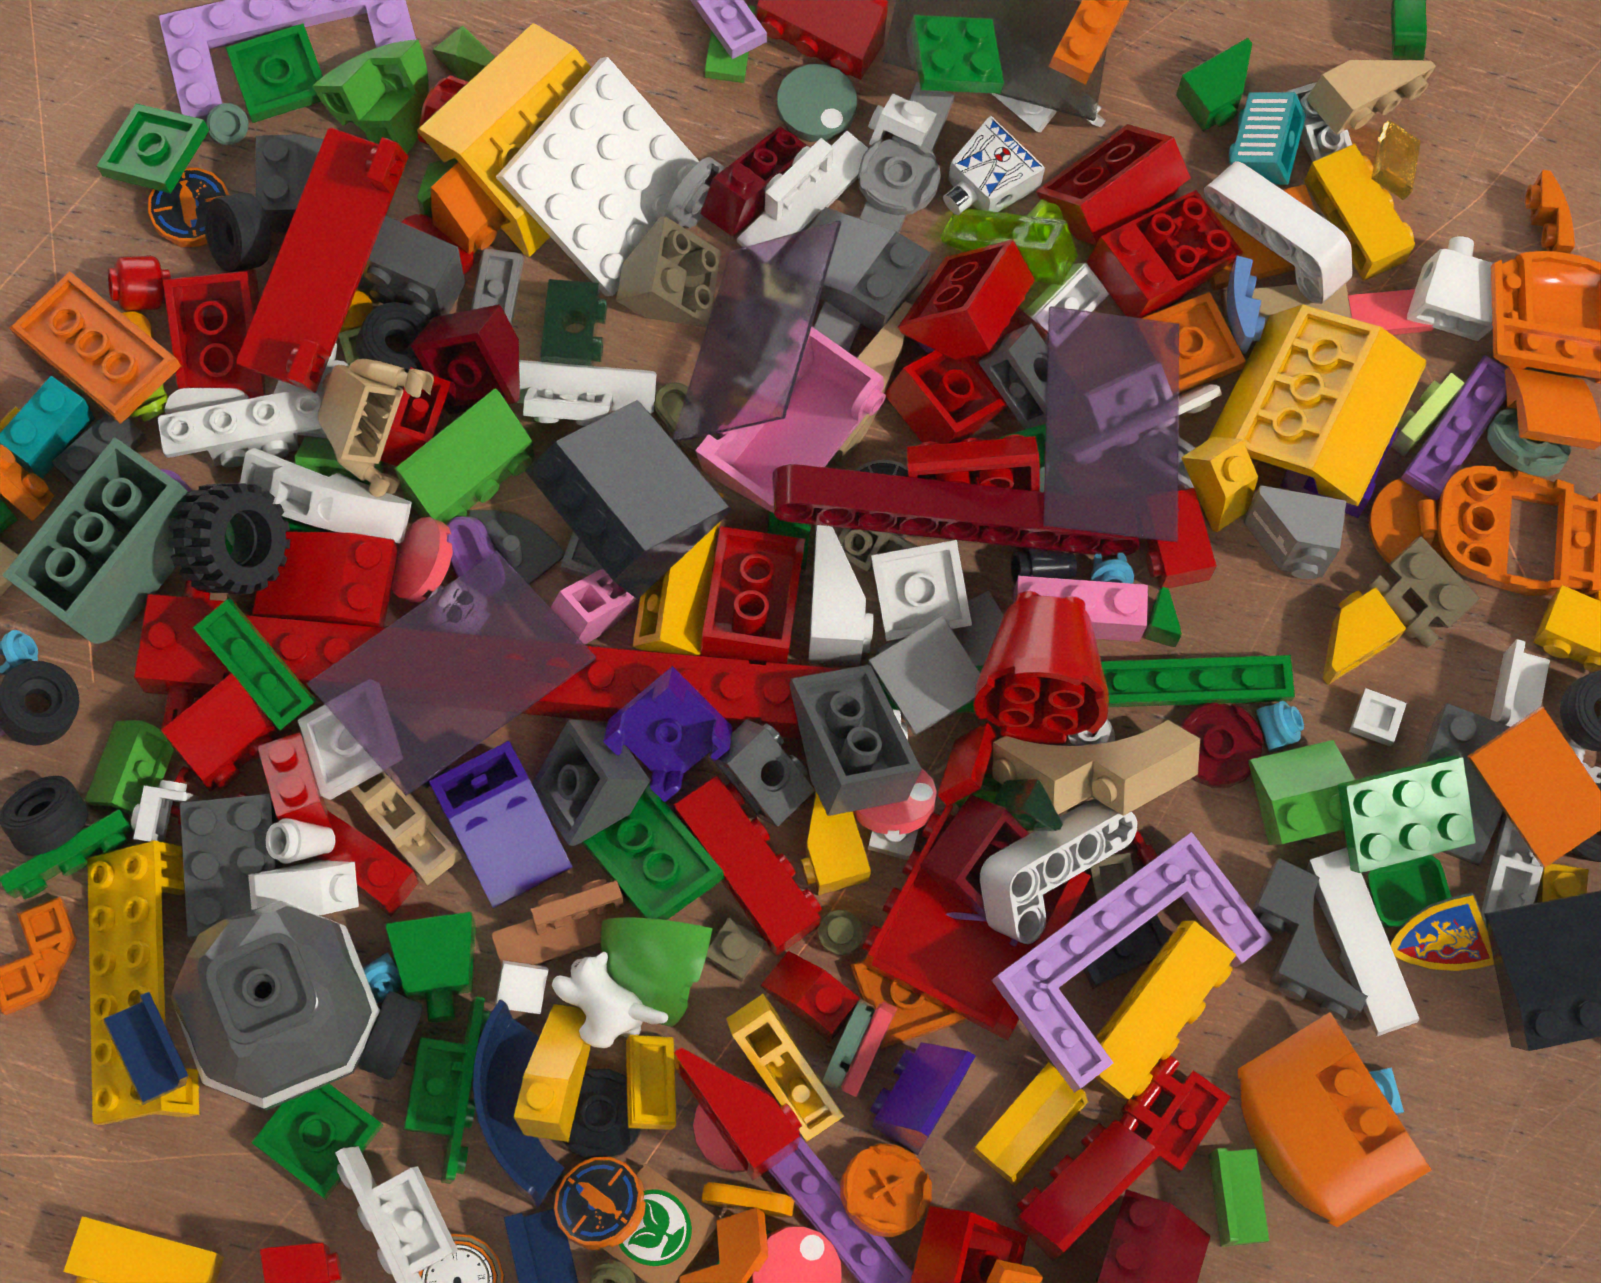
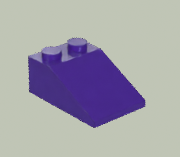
[870,1042,976,1155]

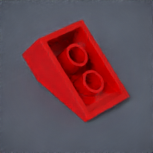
[163,270,266,398]
[700,526,805,665]
[252,532,398,628]
[674,1047,802,1181]

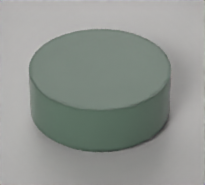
[206,103,249,145]

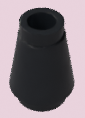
[1011,547,1077,585]

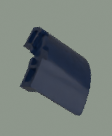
[473,999,565,1208]

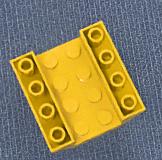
[417,23,592,258]
[1208,304,1426,506]

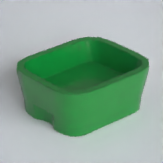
[1391,0,1427,61]
[1366,855,1451,928]

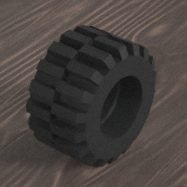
[168,483,290,594]

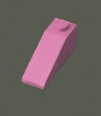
[543,568,640,646]

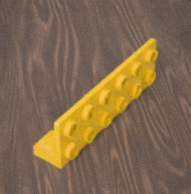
[87,840,200,1125]

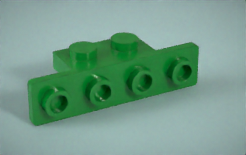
[403,996,490,1184]

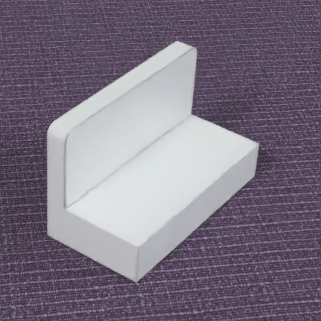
[1490,639,1550,727]

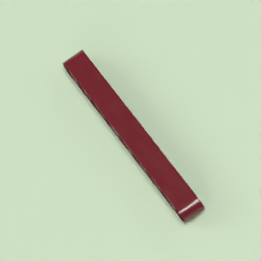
[772,464,1140,557]

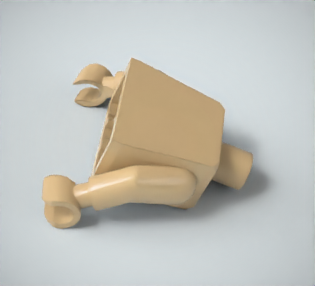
[318,359,434,497]

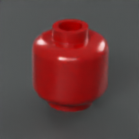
[108,255,171,311]

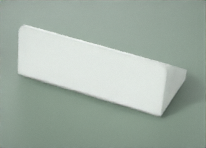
[1019,263,1109,349]

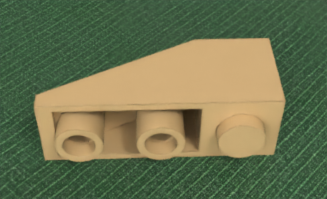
[1306,60,1436,135]

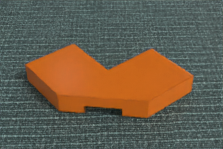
[0,897,78,1015]
[679,1208,769,1283]

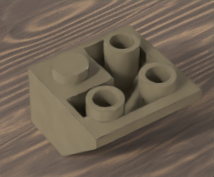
[616,216,721,327]

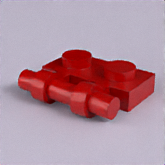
[1119,1055,1231,1173]

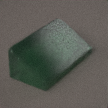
[993,778,1063,831]

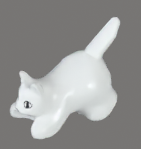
[552,952,668,1048]

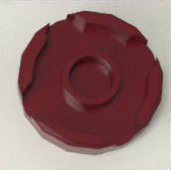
[1180,702,1263,788]

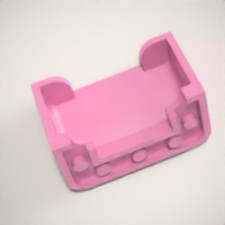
[695,319,886,513]

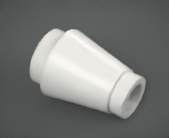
[266,818,335,864]

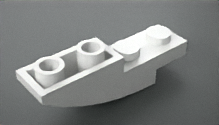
[240,448,412,543]

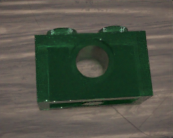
[540,279,607,366]

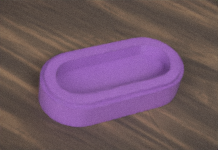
[446,516,505,598]

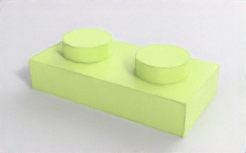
[1391,373,1464,457]

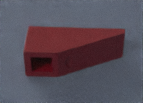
[700,126,811,237]

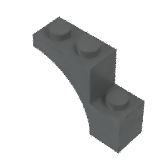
[1252,858,1368,1021]

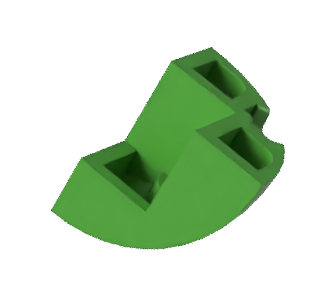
[312,39,429,154]
[601,917,712,1027]

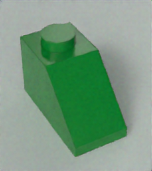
[1176,38,1253,132]

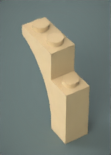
[992,720,1200,817]

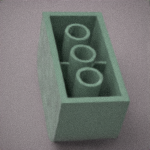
[2,437,189,644]

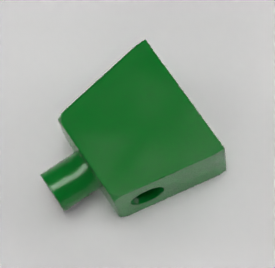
[386,912,476,1022]

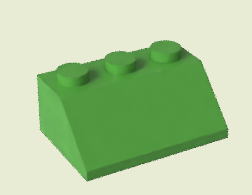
[395,388,535,524]

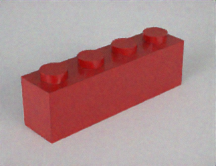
[674,775,822,957]

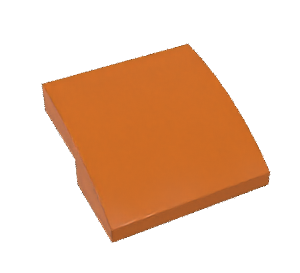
[1505,367,1601,450]

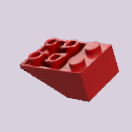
[1086,190,1244,326]

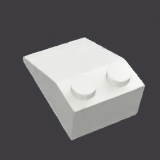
[808,525,873,667]

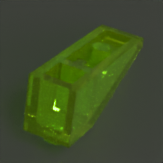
[940,208,1078,285]

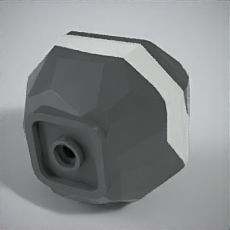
[171,901,380,1110]

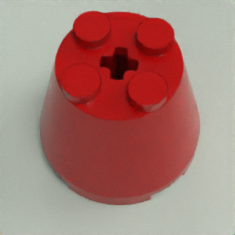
[974,591,1109,745]

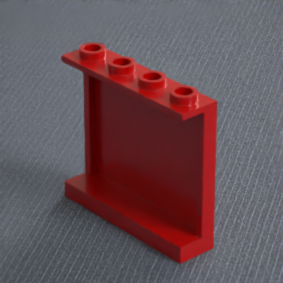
[862,804,1091,1041]

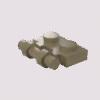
[1368,536,1480,648]

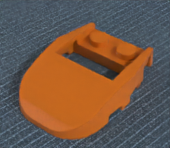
[1438,466,1601,596]

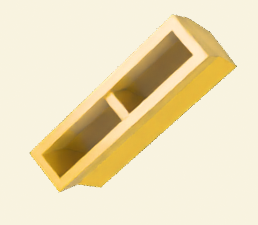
[973,1062,1088,1187]

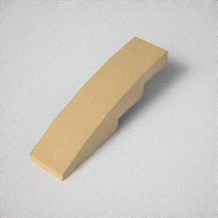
[831,301,912,467]
[348,768,462,886]

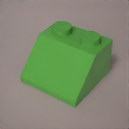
[1248,740,1355,845]

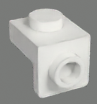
[868,94,937,147]
[131,780,199,843]

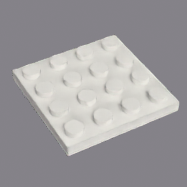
[496,57,699,296]

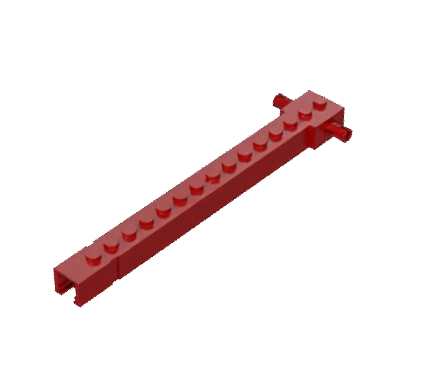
[134,580,842,739]

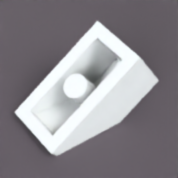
[248,860,359,915]

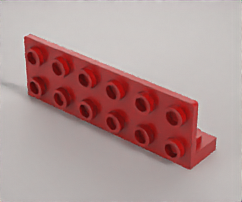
[236,128,409,394]

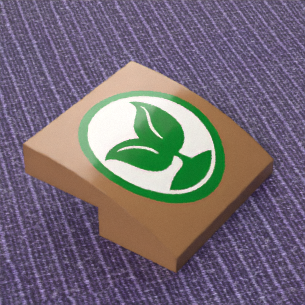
[601,1164,719,1283]

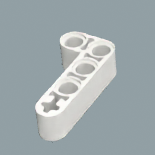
[1204,161,1352,305]
[980,799,1137,944]

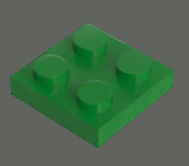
[910,15,1004,94]
[226,23,323,123]
[96,103,209,194]
[251,1084,384,1200]

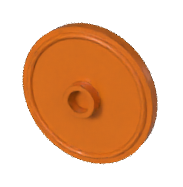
[1369,478,1453,569]

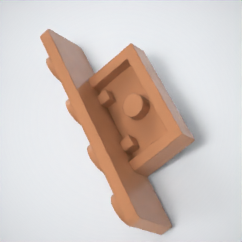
[492,879,674,967]

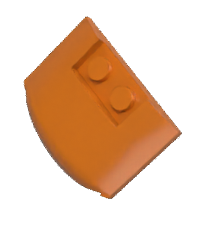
[1491,251,1601,384]
[1238,1012,1432,1227]

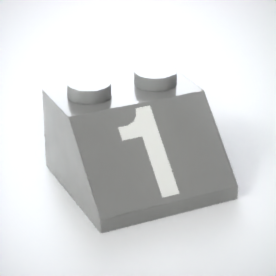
[1244,486,1346,579]

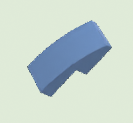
[1227,256,1265,354]

